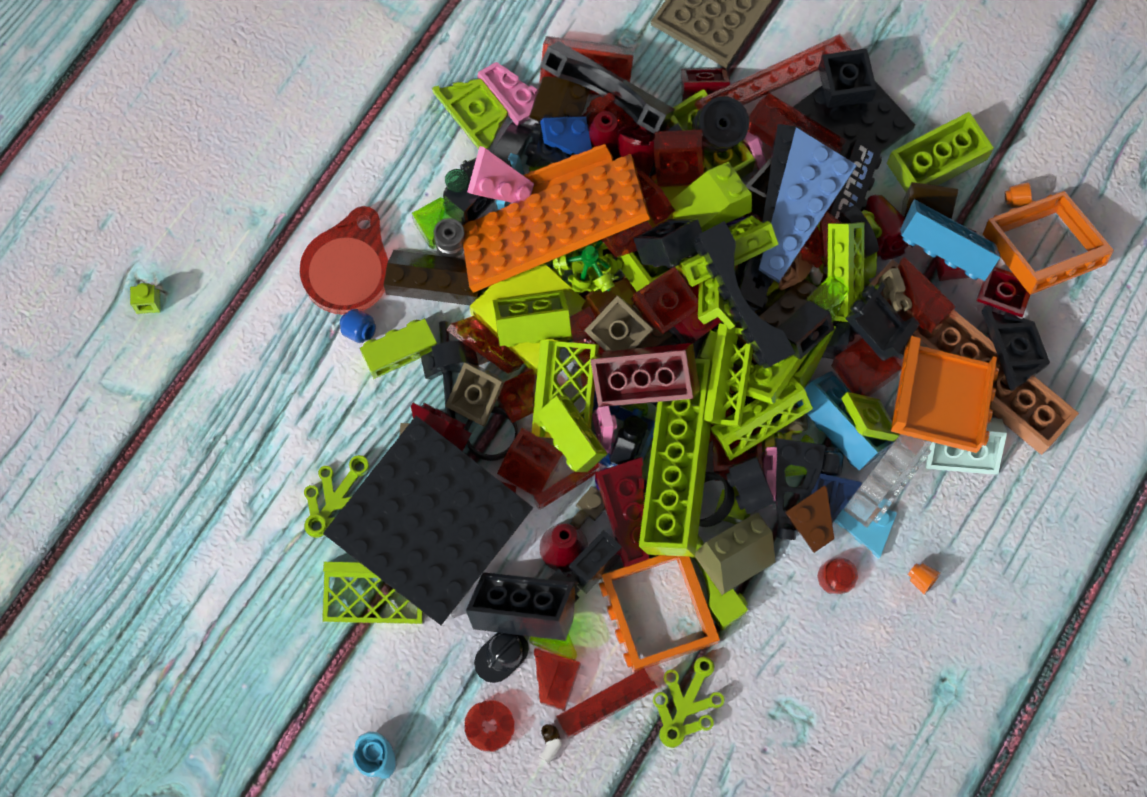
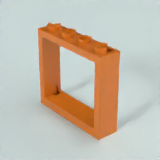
[983,191,1114,295]
[598,555,720,672]

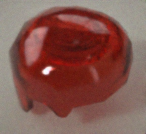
[817,557,858,594]

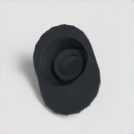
[474,633,529,683]

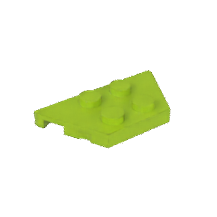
[432,79,508,150]

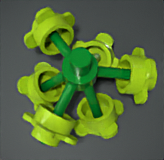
[553,235,622,292]

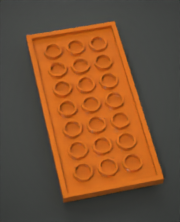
[462,154,650,293]

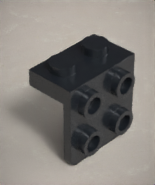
[525,114,575,168]

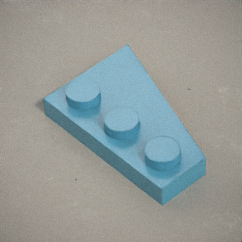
[834,496,897,559]

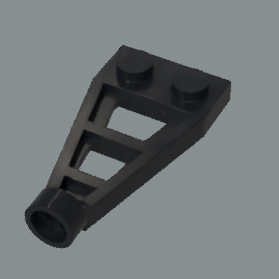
[774,438,826,540]

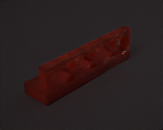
[556,668,657,740]

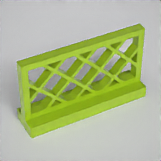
[676,216,779,287]
[531,340,599,438]
[322,562,423,624]

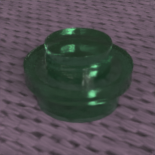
[445,169,469,192]

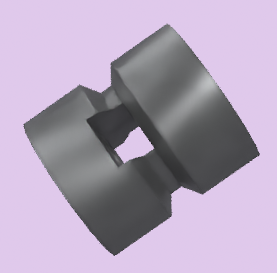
[433,218,465,258]

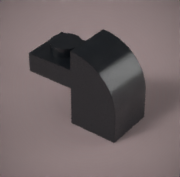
[421,340,479,380]

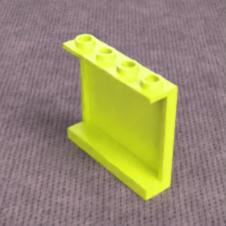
[469,263,590,376]

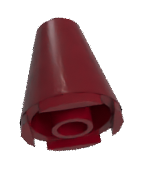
[588,111,621,161]
[617,125,664,182]
[864,195,914,260]
[540,524,588,573]

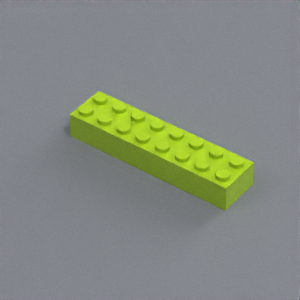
[639,359,713,557]

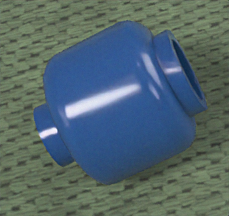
[340,309,376,343]

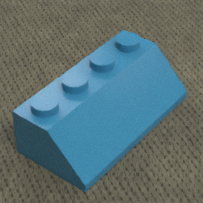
[901,199,1000,281]
[796,371,896,471]

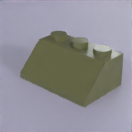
[695,512,776,595]

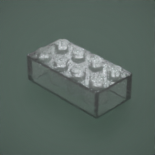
[844,434,932,527]

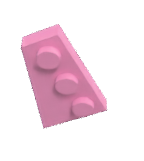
[477,62,538,126]
[467,146,534,203]

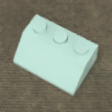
[925,418,1007,475]

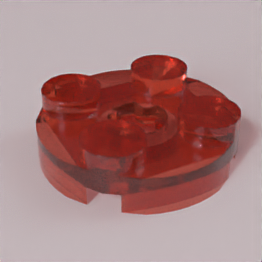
[464,700,515,752]

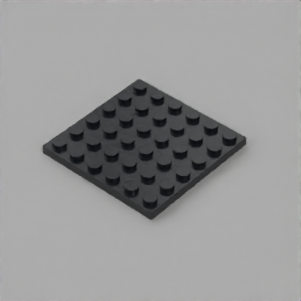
[323,415,534,625]

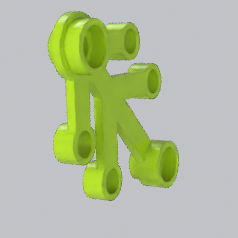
[304,455,369,538]
[652,657,724,748]

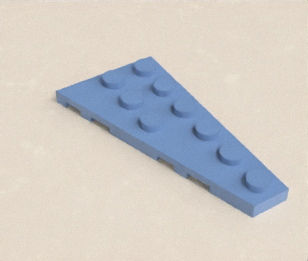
[759,127,857,283]

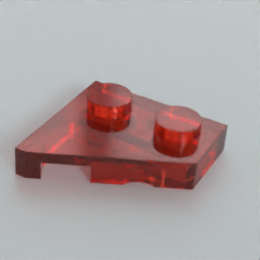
[497,369,535,423]

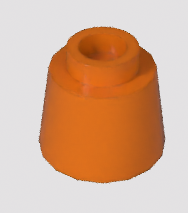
[1005,182,1032,207]
[908,563,941,595]

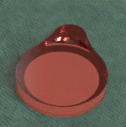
[300,206,388,315]

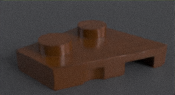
[785,485,834,553]

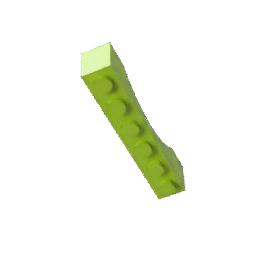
[644,502,748,631]

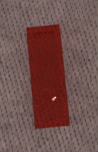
[534,463,600,510]

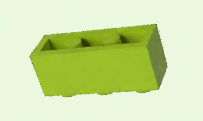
[360,318,437,379]
[536,395,608,472]

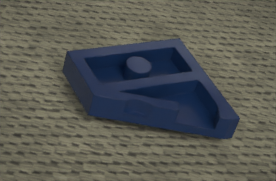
[811,474,862,523]

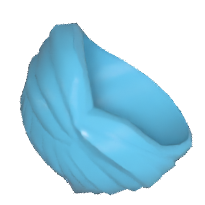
[353,731,396,779]

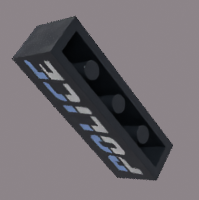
[822,139,882,229]

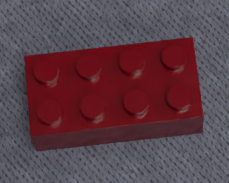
[590,343,700,407]

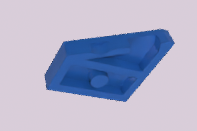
[540,117,592,155]

